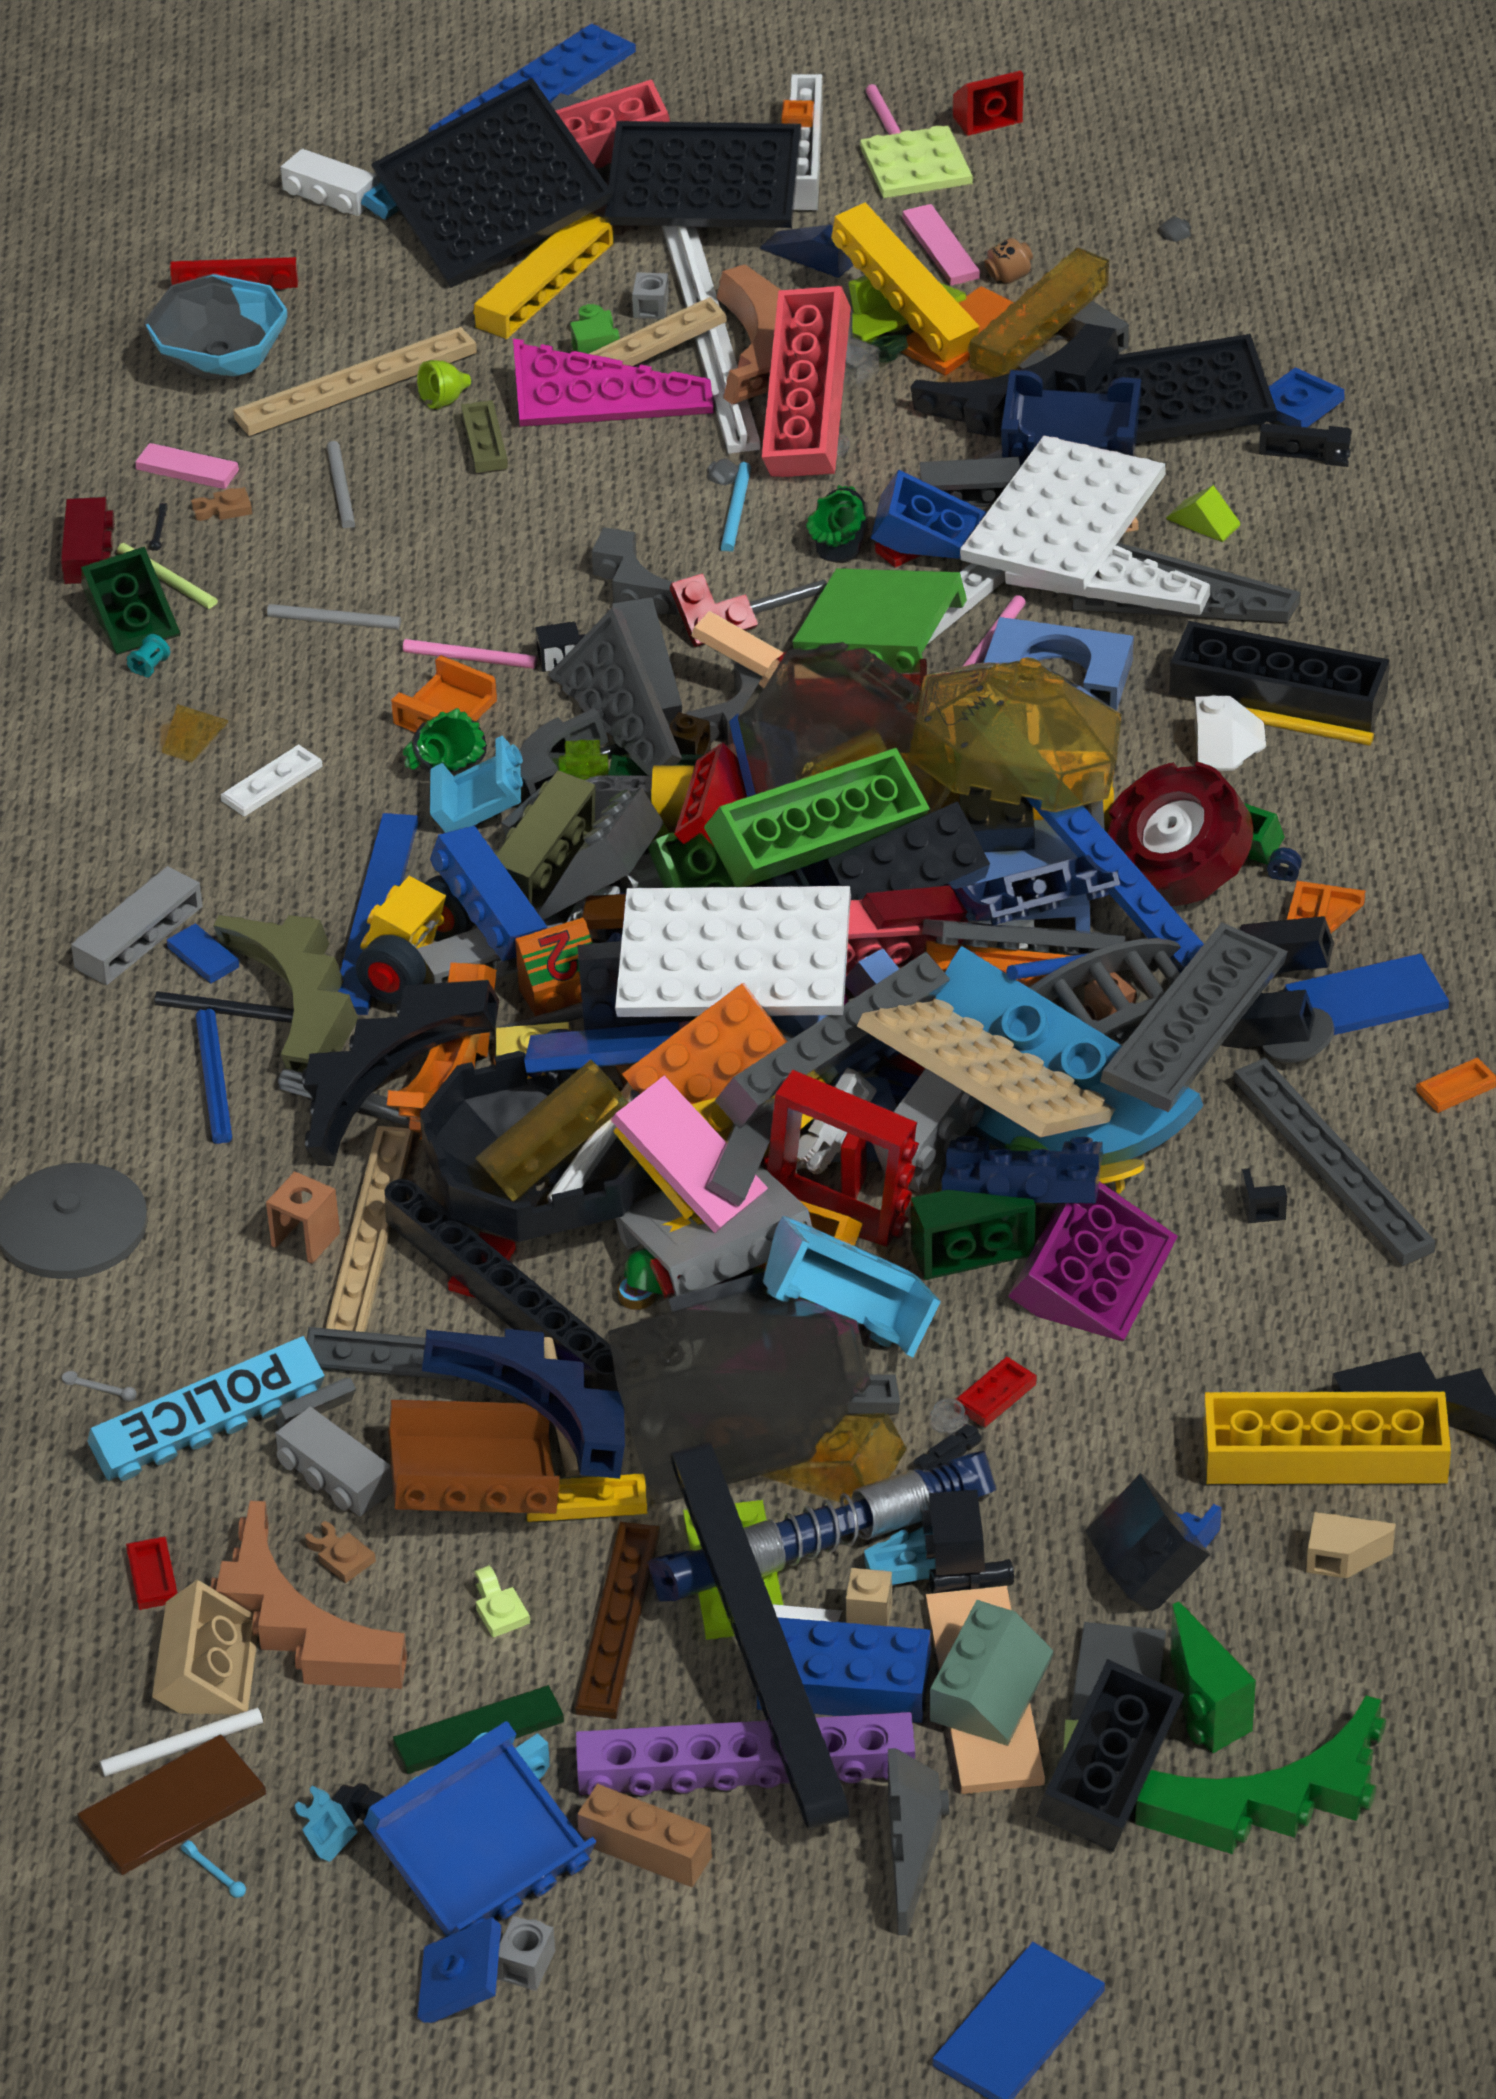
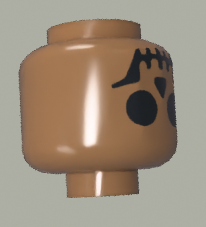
[984,238,1033,283]

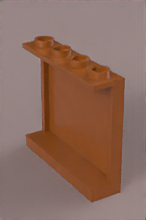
[388,1399,560,1514]

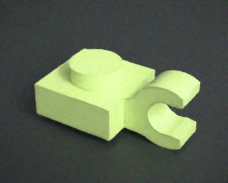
[475,1565,530,1638]

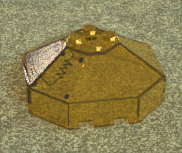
[908,657,1122,812]

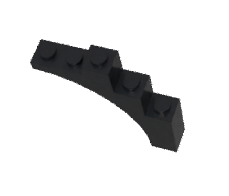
[910,323,1119,438]
[302,980,500,1166]

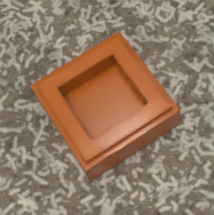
[782,100,814,127]

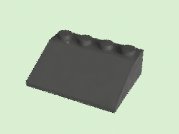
[538,787,664,920]

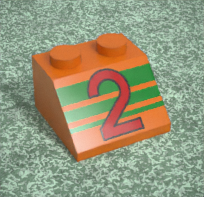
[515,917,593,1016]

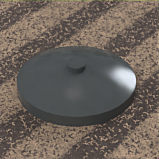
[0,1163,148,1279]

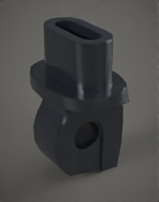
[331,1783,385,1825]

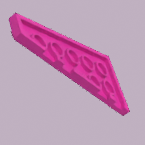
[513,338,713,427]

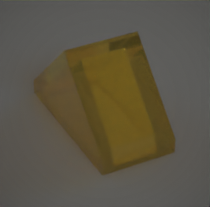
[162,704,228,763]

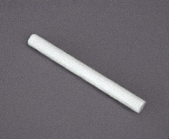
[99,1707,263,1777]

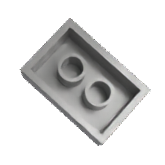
[873,1068,984,1193]

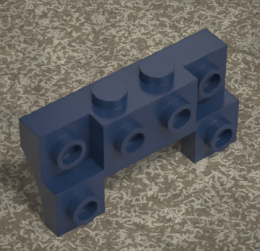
[953,855,1120,926]
[942,1135,1103,1203]

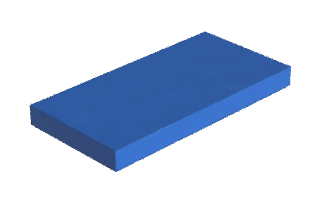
[1284,953,1449,1035]
[525,1022,680,1073]
[933,1942,1105,2099]

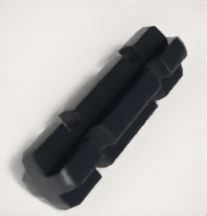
[912,1424,982,1472]

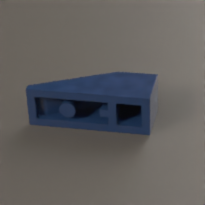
[760,225,853,278]

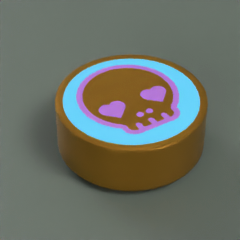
[618,1277,657,1310]

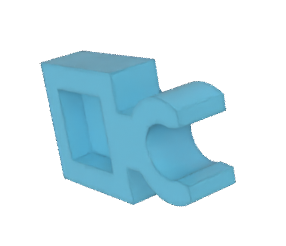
[295,1786,358,1862]

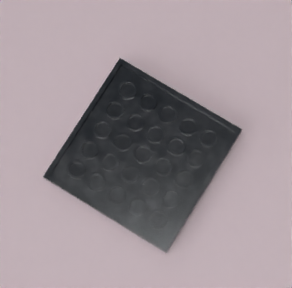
[371,77,615,288]

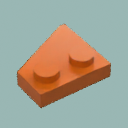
[1287,881,1366,934]

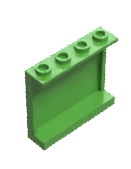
[792,568,967,674]

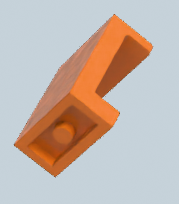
[391,655,497,732]

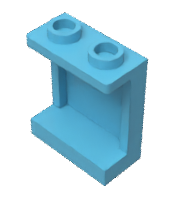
[430,736,523,833]

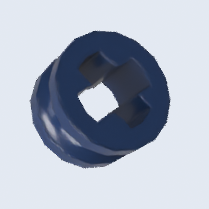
[1267,847,1302,882]

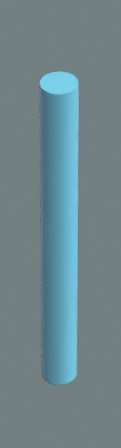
[721,462,751,551]

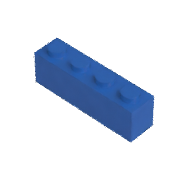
[430,825,547,961]

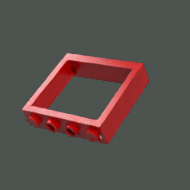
[767,1070,919,1247]

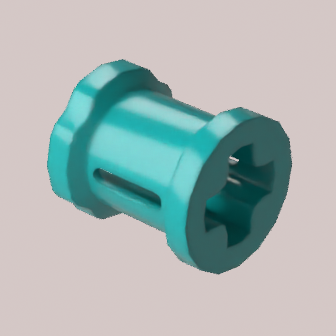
[127,634,171,678]

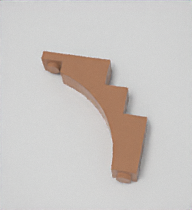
[717,264,781,404]

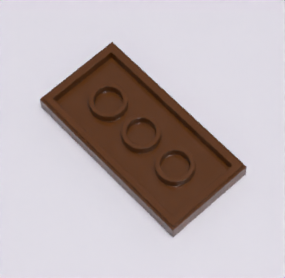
[77,1734,266,1875]

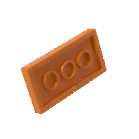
[622,983,788,1104]

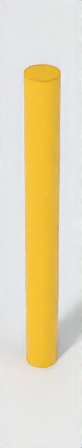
[1245,707,1374,746]

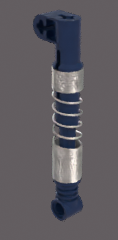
[647,1451,997,1602]

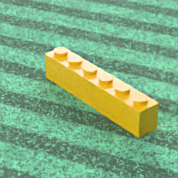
[831,202,980,362]
[473,213,613,339]

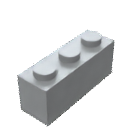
[275,1406,393,1517]

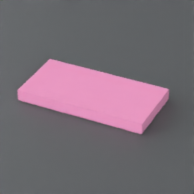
[611,1076,768,1233]

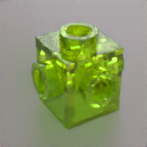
[559,740,609,780]

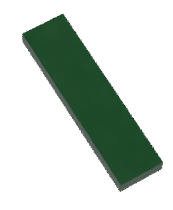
[393,1685,564,1774]

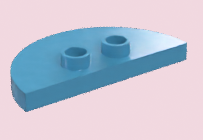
[936,946,1203,1165]

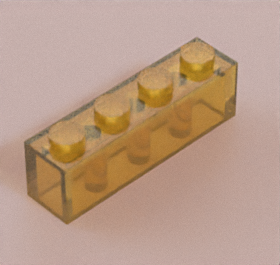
[476,1060,629,1201]

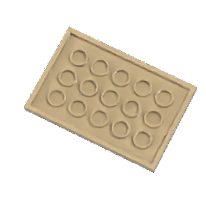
[857,999,1115,1138]

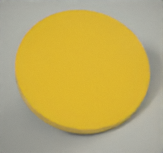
[1099,1159,1145,1194]

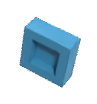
[361,183,399,220]

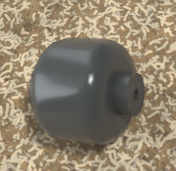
[1158,216,1191,242]
[707,458,739,485]

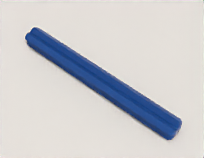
[196,1008,232,1144]

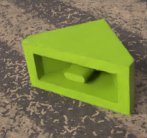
[1166,485,1240,543]

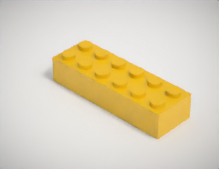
[1203,1392,1451,1484]

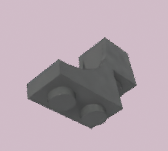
[592,527,679,615]

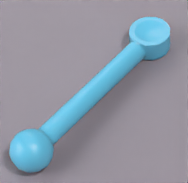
[180,1840,246,1898]

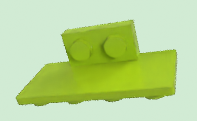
[848,276,966,343]

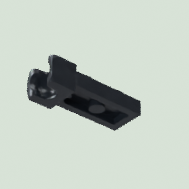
[1259,423,1352,467]

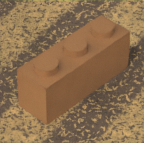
[577,1784,712,1888]

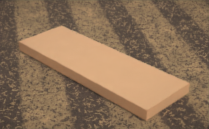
[926,1586,1045,1794]

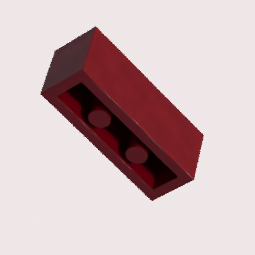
[61,497,115,584]

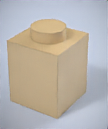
[846,1568,892,1626]

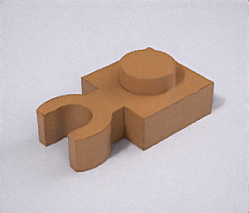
[191,487,252,521]
[305,1521,376,1583]

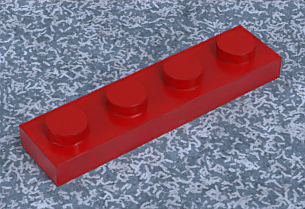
[170,257,298,289]

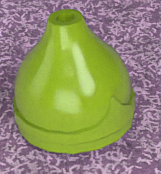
[417,360,471,409]

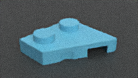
[864,1527,935,1586]

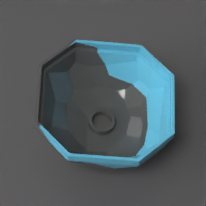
[144,274,288,380]

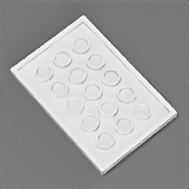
[960,436,1165,590]
[615,886,851,1017]

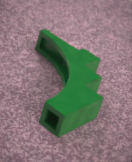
[1136,1695,1386,1854]

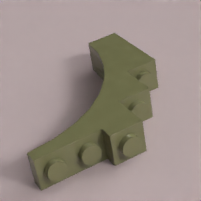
[213,915,358,1073]

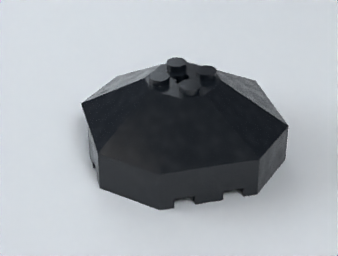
[420,1051,651,1242]

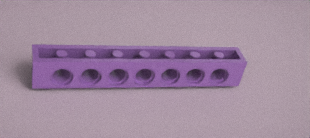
[576,1712,915,1796]

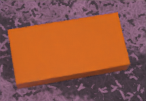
[1416,1057,1496,1113]

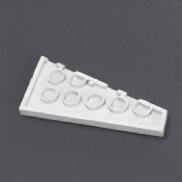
[1005,545,1210,615]

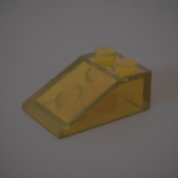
[757,1413,907,1503]

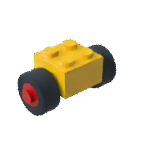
[356,875,475,1004]

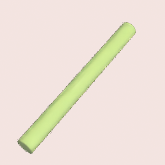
[117,543,218,609]

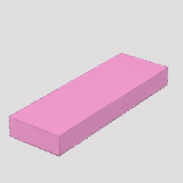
[135,443,239,489]

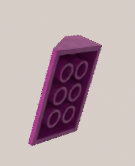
[1008,1181,1178,1342]

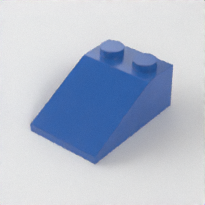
[871,470,987,559]

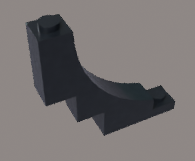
[1328,1351,1496,1445]

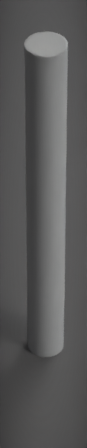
[327,441,355,528]
[267,604,401,630]

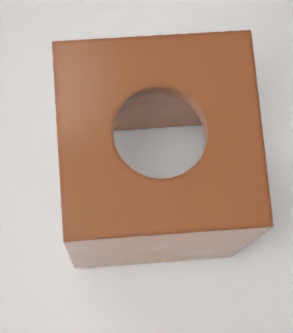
[266,1171,340,1264]

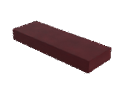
[861,885,968,929]

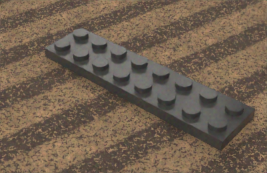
[1100,922,1288,1112]

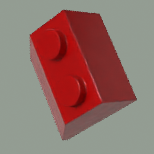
[953,70,1024,136]

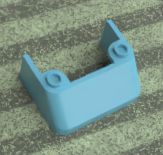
[763,1216,941,1357]

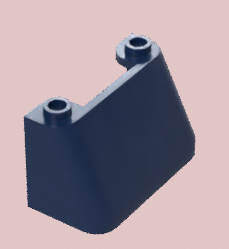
[1001,370,1141,467]

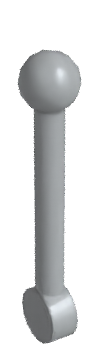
[62,1371,137,1402]

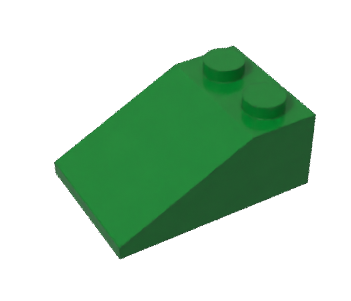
[1170,1601,1256,1754]

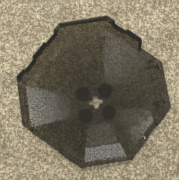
[738,642,960,816]

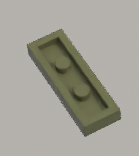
[461,400,508,473]

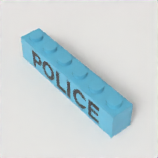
[87,1336,325,1481]

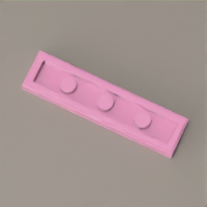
[903,204,980,286]

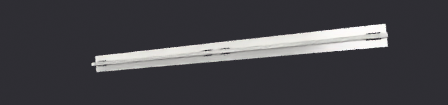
[662,226,760,454]

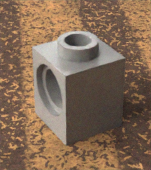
[632,272,669,319]
[497,1916,555,1991]

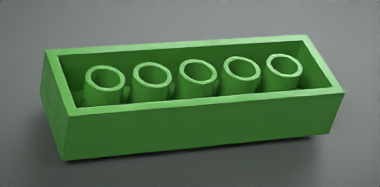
[704,748,930,887]

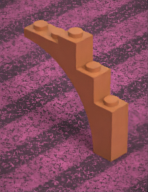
[210,1501,407,1689]

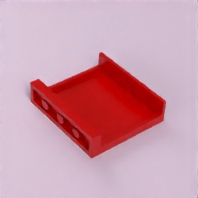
[674,742,747,846]

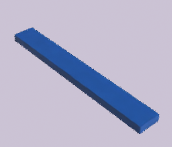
[338,813,418,1015]

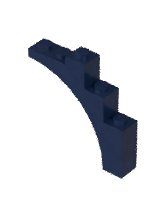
[422,1329,625,1479]

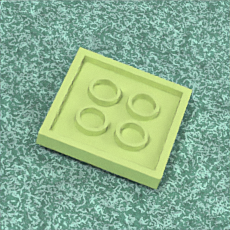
[860,126,973,198]

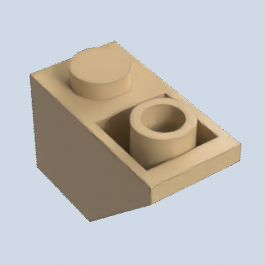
[1306,1512,1396,1578]

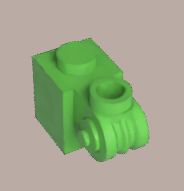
[570,304,620,354]

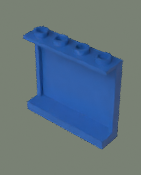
[364,1721,596,1937]

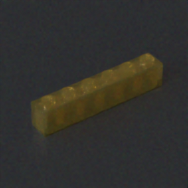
[968,247,1109,378]

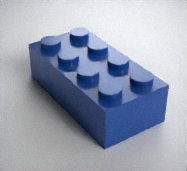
[756,1617,931,1723]

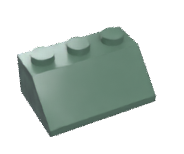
[930,1600,1053,1746]

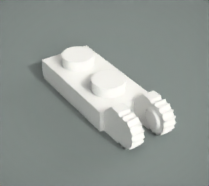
[797,1068,877,1175]

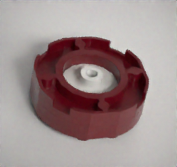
[1108,762,1253,906]

